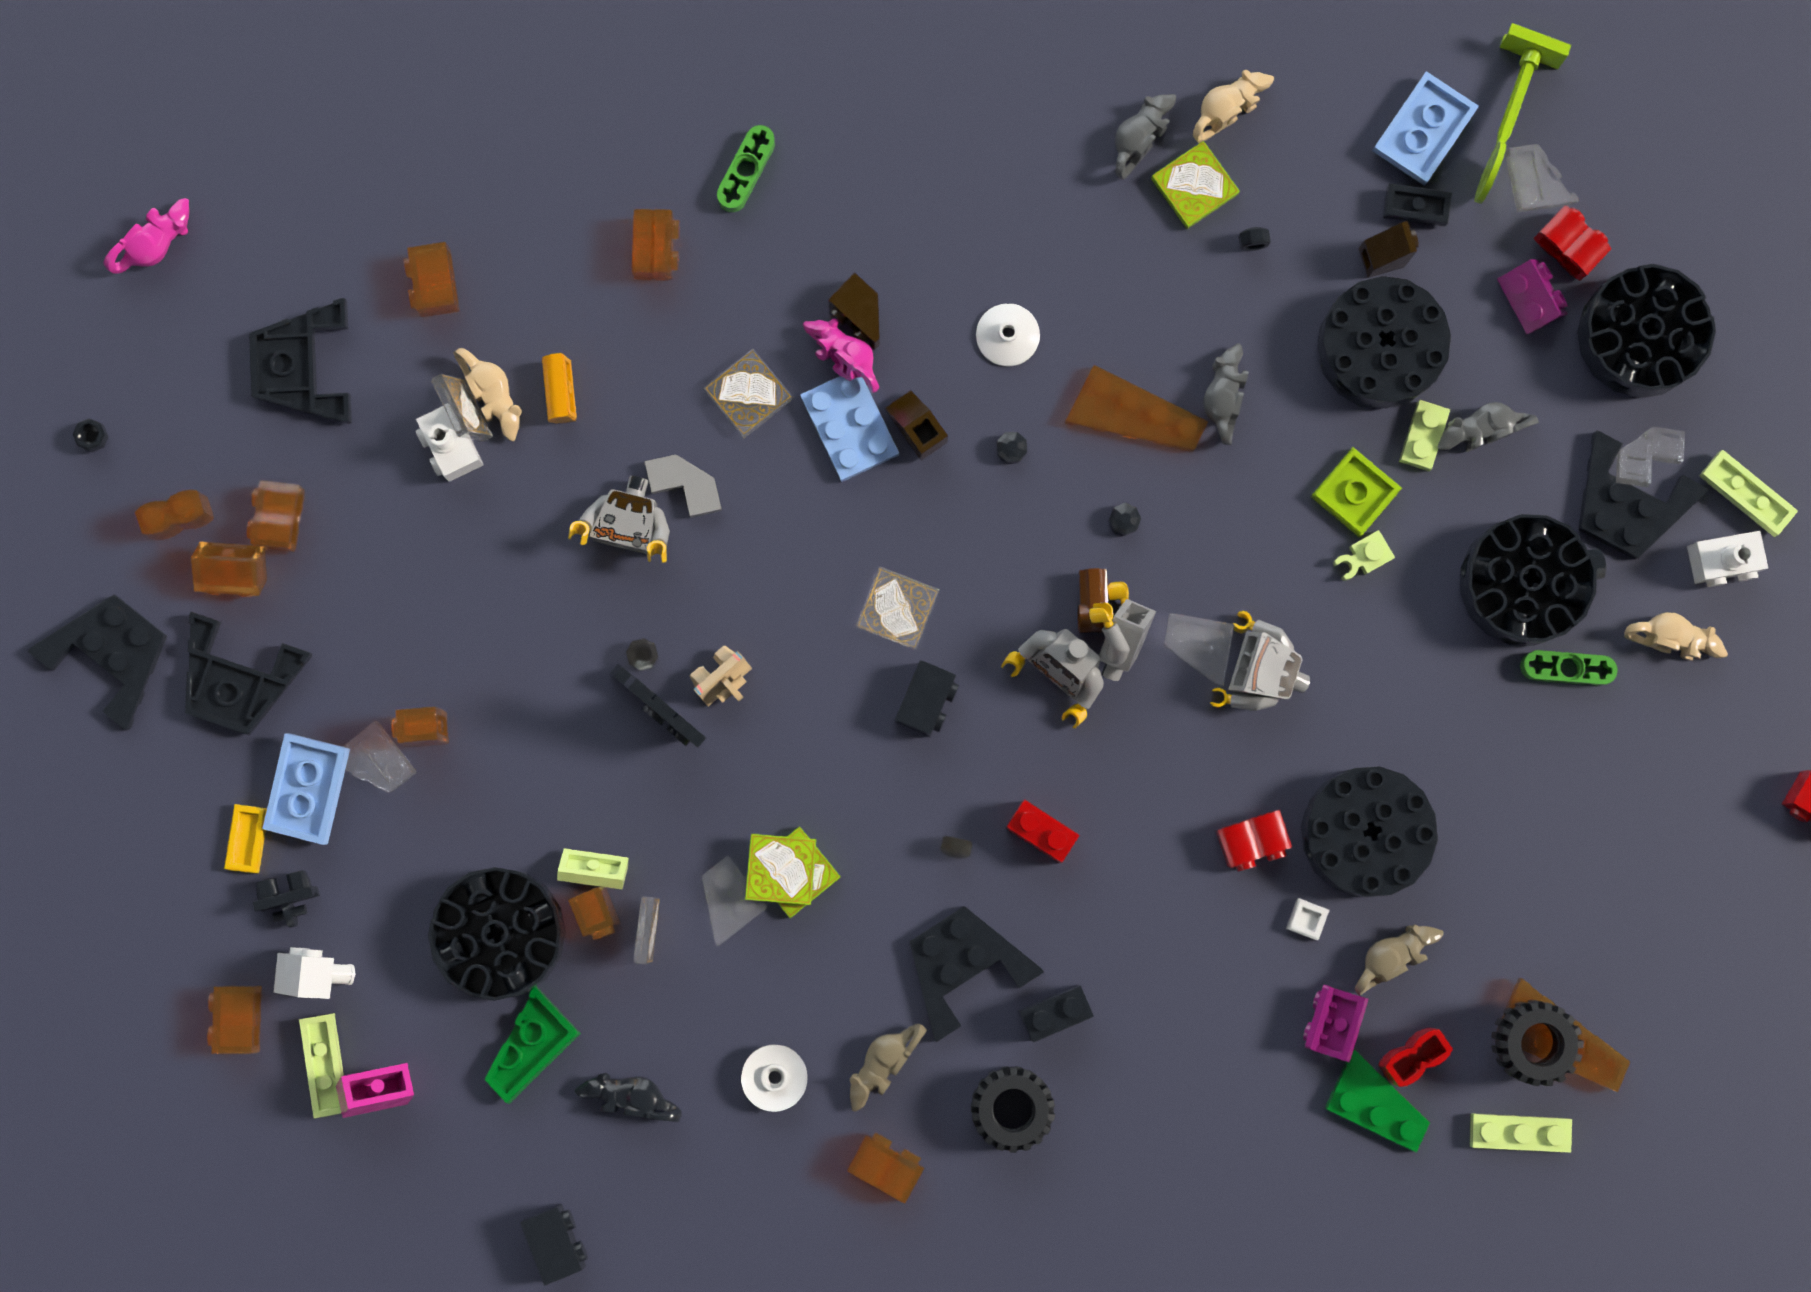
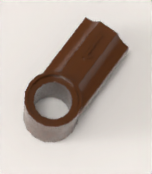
[1077,568,1111,633]

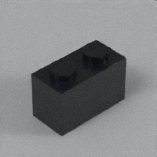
[895,660,959,737]
[1018,985,1094,1043]
[520,1204,588,1286]

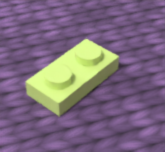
[1399,400,1450,471]
[557,849,629,889]

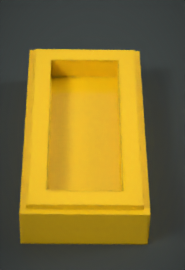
[224,804,267,874]

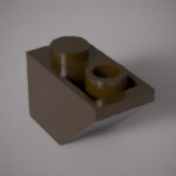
[1358,221,1419,278]
[828,272,880,350]
[885,390,948,461]

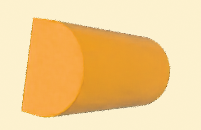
[542,353,577,423]

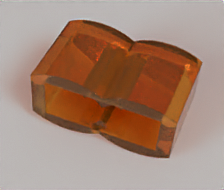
[247,480,305,552]
[135,490,214,540]
[847,1132,925,1204]

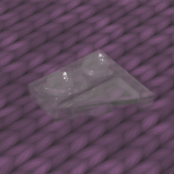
[1505,144,1578,213]
[343,721,417,793]
[702,856,768,946]

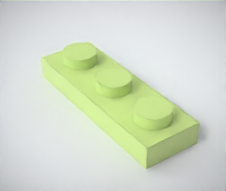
[1699,450,1798,537]
[299,1013,344,1118]
[1470,1113,1572,1153]

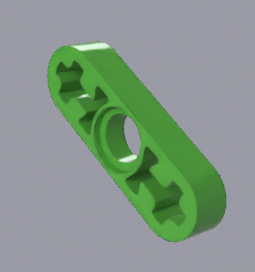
[717,125,775,212]
[1520,650,1618,686]

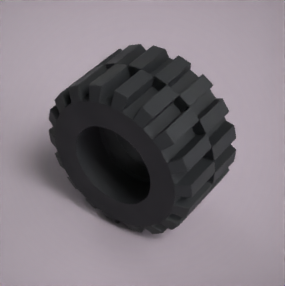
[1491,1000,1584,1087]
[971,1066,1055,1153]

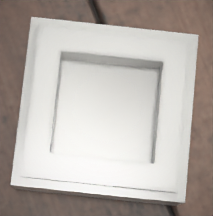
[1286,898,1329,941]

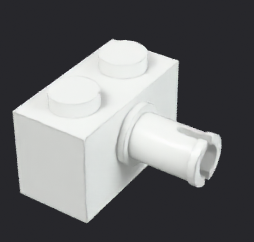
[416,402,484,482]
[1687,531,1768,587]
[274,947,355,999]

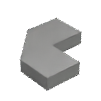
[645,454,722,518]

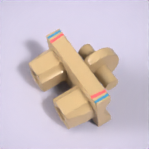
[690,646,752,707]

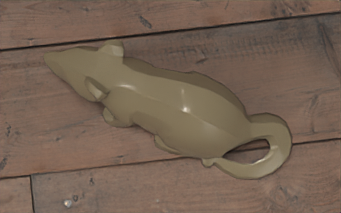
[1354,924,1444,996]
[849,1024,927,1112]

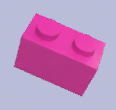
[336,1063,414,1118]

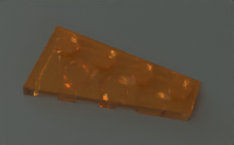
[1065,365,1208,452]
[1496,978,1630,1092]

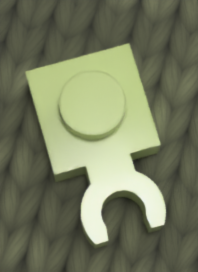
[1333,530,1395,581]

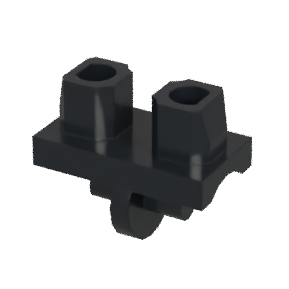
[253,870,320,928]

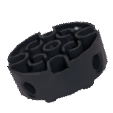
[1577,264,1716,398]
[1318,276,1451,409]
[1460,514,1597,646]
[1301,766,1438,897]
[428,867,566,1001]

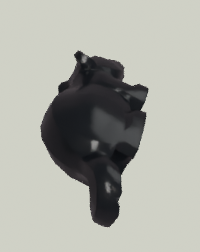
[575,1073,681,1122]

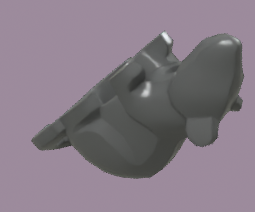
[1115,94,1176,180]
[1203,343,1249,445]
[1437,402,1539,452]

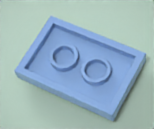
[1372,71,1479,186]
[800,376,899,482]
[262,733,350,845]

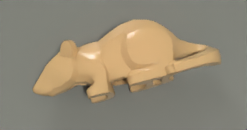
[1193,70,1274,143]
[453,348,522,441]
[1624,612,1728,661]

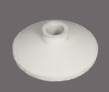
[976,304,1040,367]
[741,1045,807,1112]

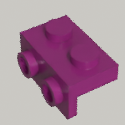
[1497,259,1568,334]
[1303,985,1369,1062]

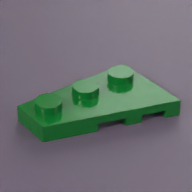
[484,986,581,1104]
[1325,1049,1430,1153]

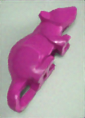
[103,198,189,274]
[803,319,879,393]

